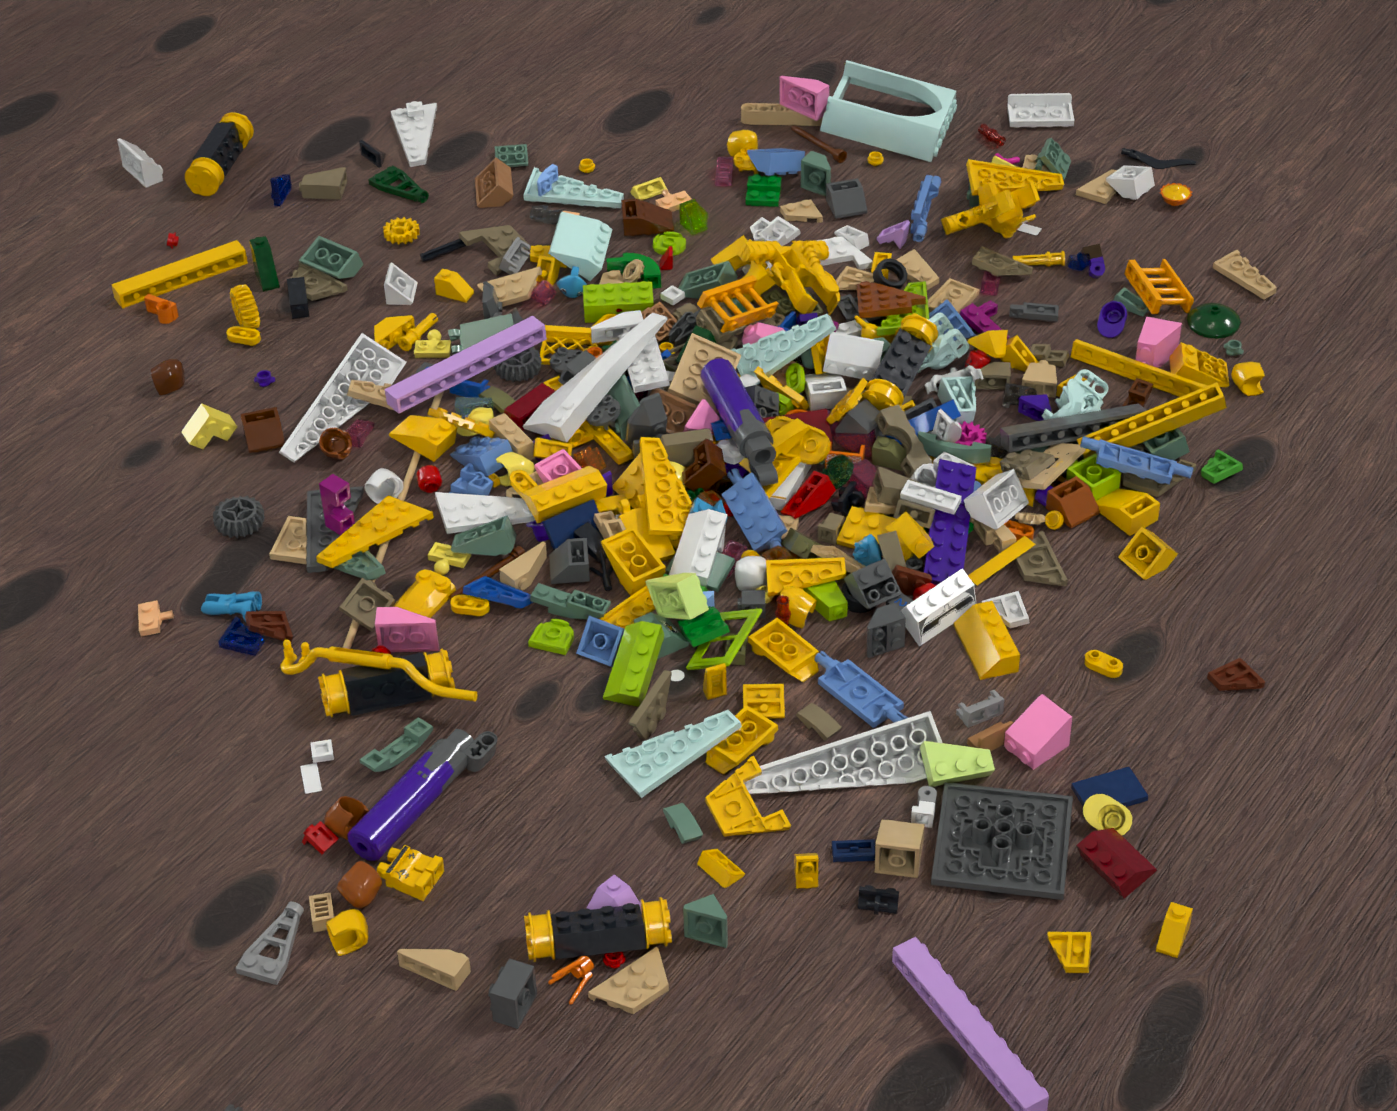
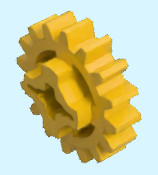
[383,217,420,245]

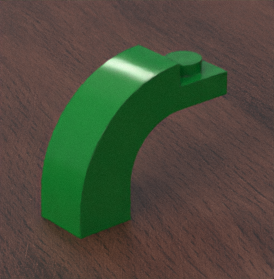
[606,253,661,289]

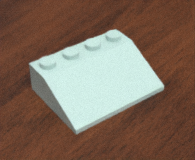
[548,212,612,281]

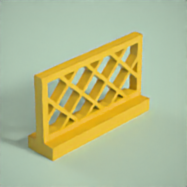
[540,325,613,365]

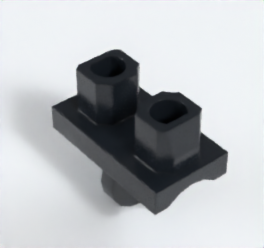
[831,481,865,517]
[858,885,899,915]

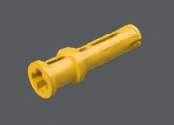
[1012,251,1065,267]
[397,313,438,351]

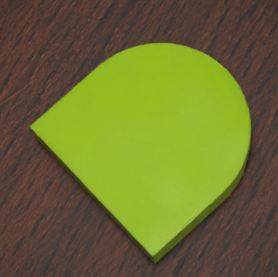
[528,619,574,655]

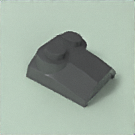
[482,281,503,319]

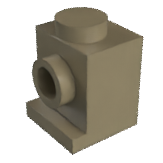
[818,513,844,545]

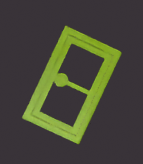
[686,608,763,670]

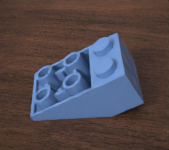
[450,436,513,476]

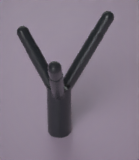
[590,550,614,591]

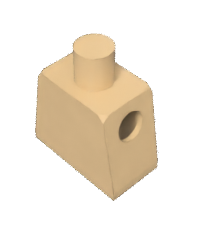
[1021,360,1057,398]

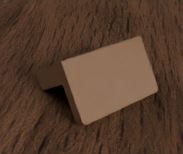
[967,721,1013,751]

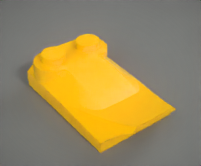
[393,569,456,618]
[748,618,819,682]
[706,705,778,774]

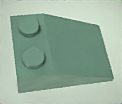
[678,261,738,299]
[451,515,517,556]

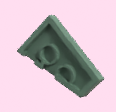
[334,551,386,580]

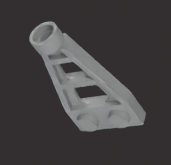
[236,902,304,985]

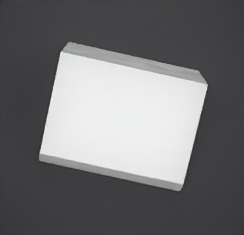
[384,262,418,305]

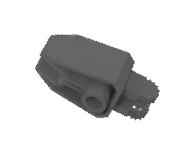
[669,309,702,347]

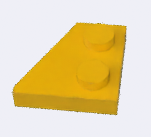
[1047,932,1092,973]

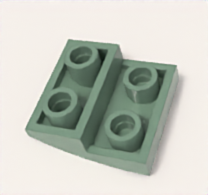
[495,144,529,167]

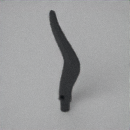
[1121,148,1196,169]

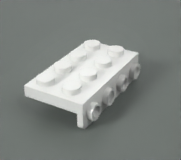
[1007,93,1074,128]

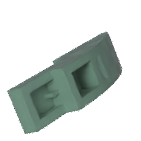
[530,583,611,619]

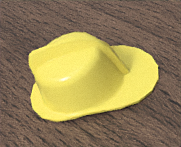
[457,407,494,436]
[1083,794,1132,835]

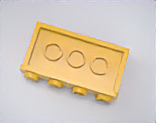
[836,506,924,563]

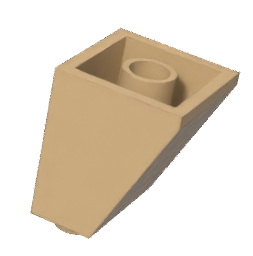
[875,820,925,878]

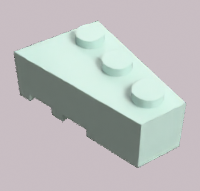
[937,376,976,424]

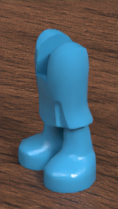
[201,591,262,622]

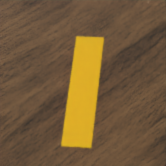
[968,536,1036,585]

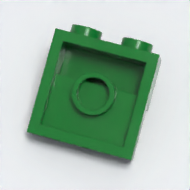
[746,174,782,207]
[677,606,730,647]

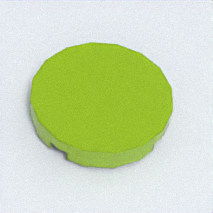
[653,231,686,256]

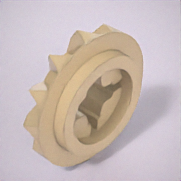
[622,259,645,283]
[1015,512,1045,525]

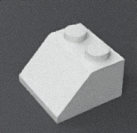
[1106,166,1155,200]

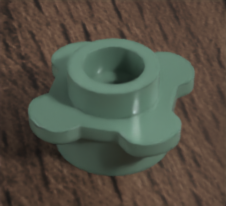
[1224,340,1244,356]

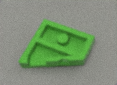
[1201,449,1243,484]

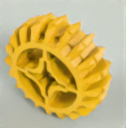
[230,284,260,329]

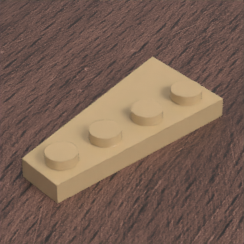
[1213,250,1277,300]

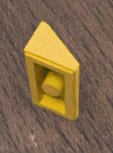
[697,849,745,888]

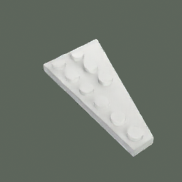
[391,103,437,167]
[435,492,535,534]

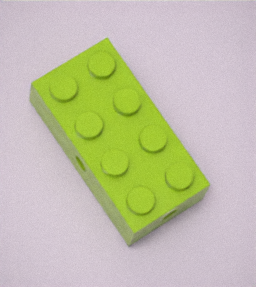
[583,281,654,323]

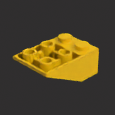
[1169,342,1229,387]
[1096,488,1160,536]

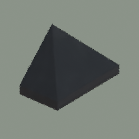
[359,140,386,168]

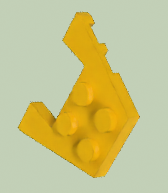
[705,756,791,837]

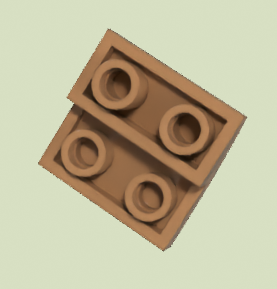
[641,302,677,343]

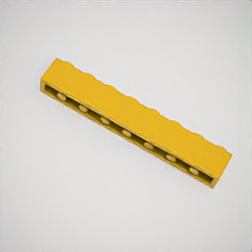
[111,240,248,309]
[1077,382,1227,459]

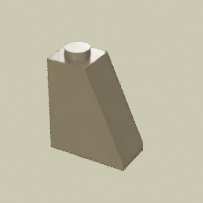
[299,167,348,200]
[660,428,713,467]
[872,467,922,506]
[877,530,906,572]

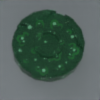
[822,455,854,489]

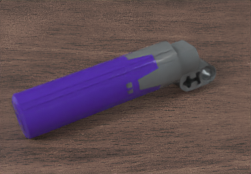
[700,358,778,487]
[348,729,497,862]

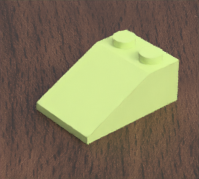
[645,573,709,620]

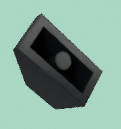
[287,277,310,319]

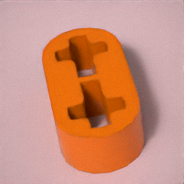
[1004,520,1034,541]

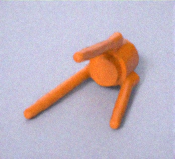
[548,956,594,1005]

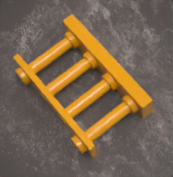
[1124,259,1194,314]
[697,275,779,333]

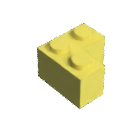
[181,403,237,449]

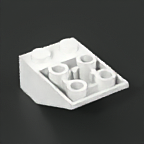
[805,372,847,411]

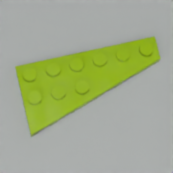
[877,281,929,336]

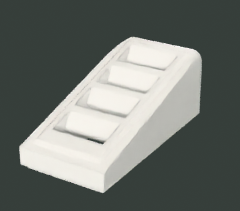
[834,225,869,250]

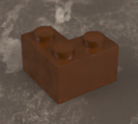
[682,438,726,492]

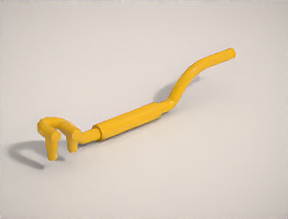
[280,640,478,702]

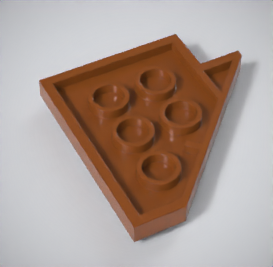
[856,281,926,319]

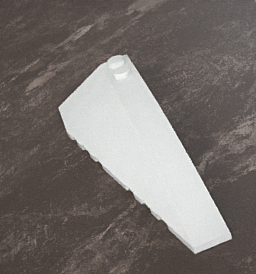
[279,333,407,463]
[744,711,942,794]

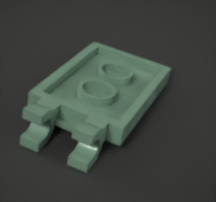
[448,314,514,355]

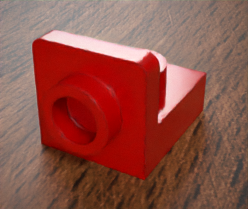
[302,821,339,855]

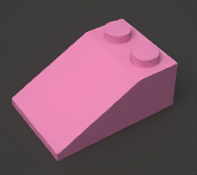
[780,76,829,121]
[534,449,582,483]
[375,607,439,652]

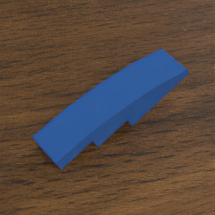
[886,399,961,444]

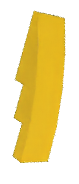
[739,418,810,473]

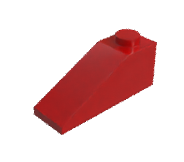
[780,471,836,519]

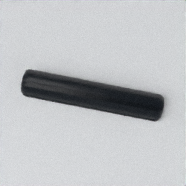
[420,239,466,262]

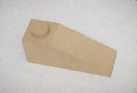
[499,541,547,591]
[397,949,471,991]

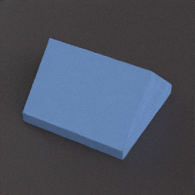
[576,616,625,667]

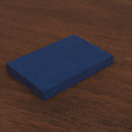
[542,499,602,550]
[1071,767,1148,807]

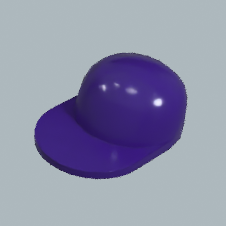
[1097,301,1127,338]

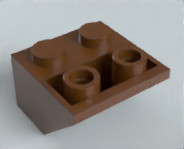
[240,407,285,453]

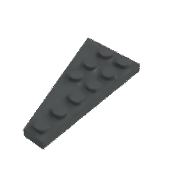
[307,486,364,573]

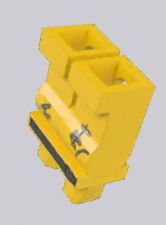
[377,845,444,901]

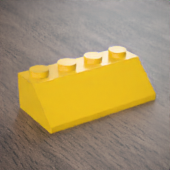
[521,466,607,524]
[953,601,1020,680]

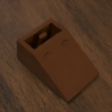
[621,199,674,236]

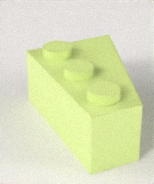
[920,741,995,787]

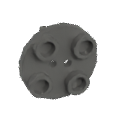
[550,347,583,374]
[586,395,621,431]

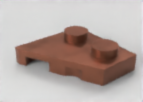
[892,564,932,595]
[245,611,293,642]
[1207,658,1265,691]

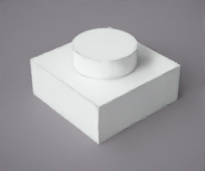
[406,101,424,117]
[660,286,685,305]
[311,739,334,763]

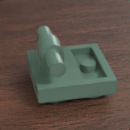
[1035,138,1071,180]

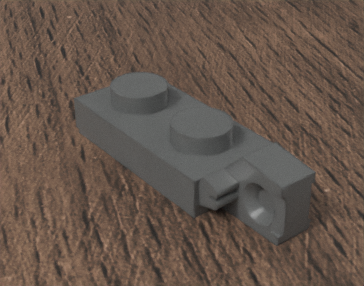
[1009,302,1059,322]

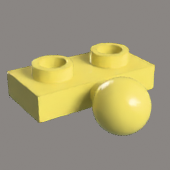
[414,329,451,358]
[428,542,471,575]

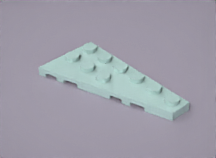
[523,167,624,209]
[731,314,837,385]
[605,710,742,798]

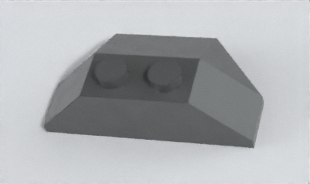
[626,392,667,443]

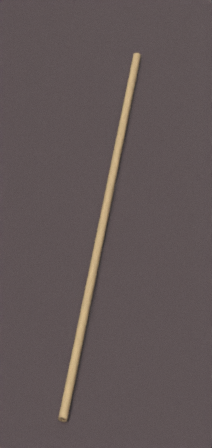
[343,391,444,649]

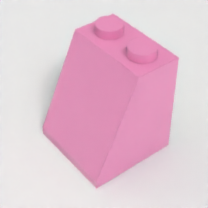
[1136,317,1182,368]
[1004,694,1072,770]

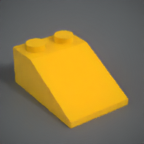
[389,415,458,462]
[601,526,666,596]

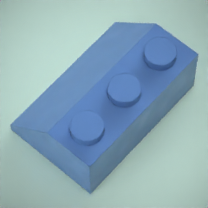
[747,148,805,176]

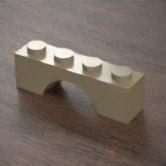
[875,405,932,478]

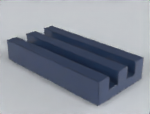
[832,839,875,862]

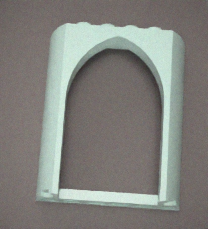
[820,60,957,162]

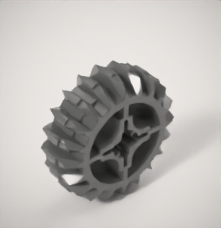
[494,347,542,383]
[213,495,265,539]

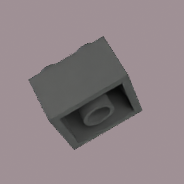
[488,959,537,1029]

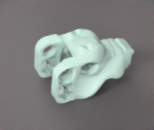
[918,313,969,373]
[1042,369,1108,420]

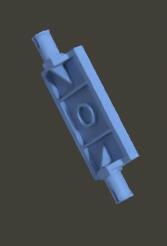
[910,175,941,242]
[1080,436,1193,485]
[722,468,788,560]
[815,651,908,728]

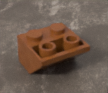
[1046,476,1100,528]

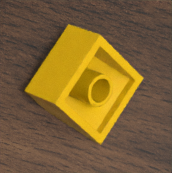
[1118,526,1178,580]

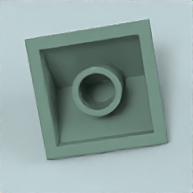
[683,894,728,948]

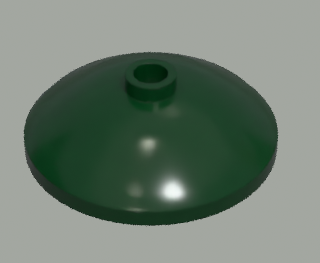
[1187,303,1241,339]

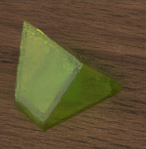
[679,198,708,235]

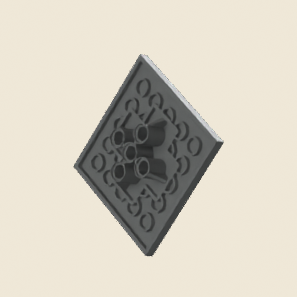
[931,782,1073,900]

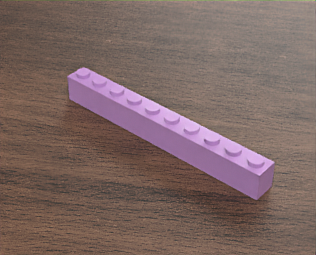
[384,316,547,413]
[892,937,1049,1111]

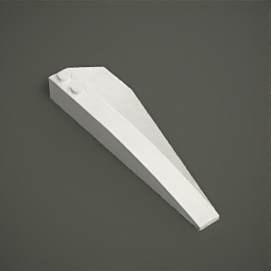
[523,313,668,443]

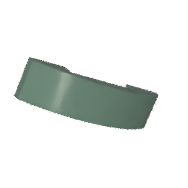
[918,431,992,464]
[360,717,433,772]

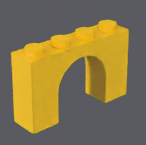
[711,235,776,302]

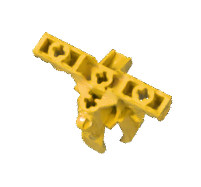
[940,181,1040,239]
[738,240,840,315]

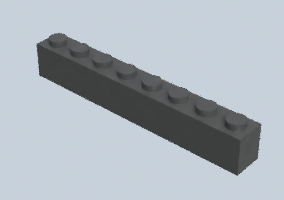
[1000,404,1147,453]

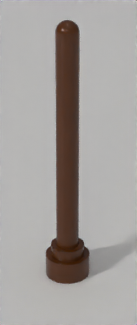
[791,125,847,163]
[449,545,526,600]

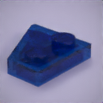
[270,174,292,207]
[218,617,264,656]

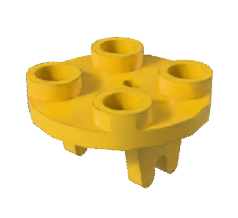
[733,147,760,174]

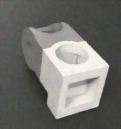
[911,786,937,828]

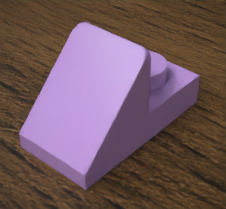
[877,220,910,249]

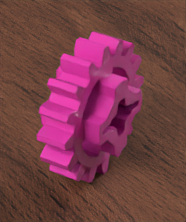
[955,421,987,446]

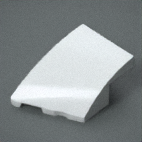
[750,216,801,246]

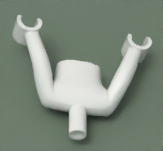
[925,365,984,394]

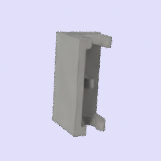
[499,237,531,275]
[956,690,1004,728]

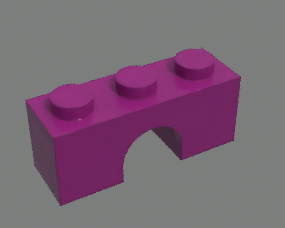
[319,474,355,535]

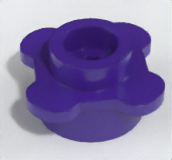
[254,370,275,387]

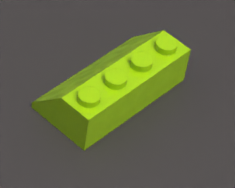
[603,621,665,707]

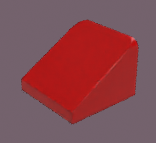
[660,246,673,270]

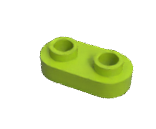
[786,363,806,393]

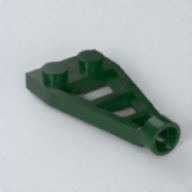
[368,165,429,203]

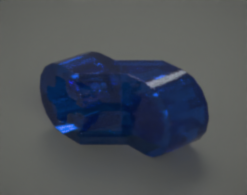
[1066,251,1089,271]

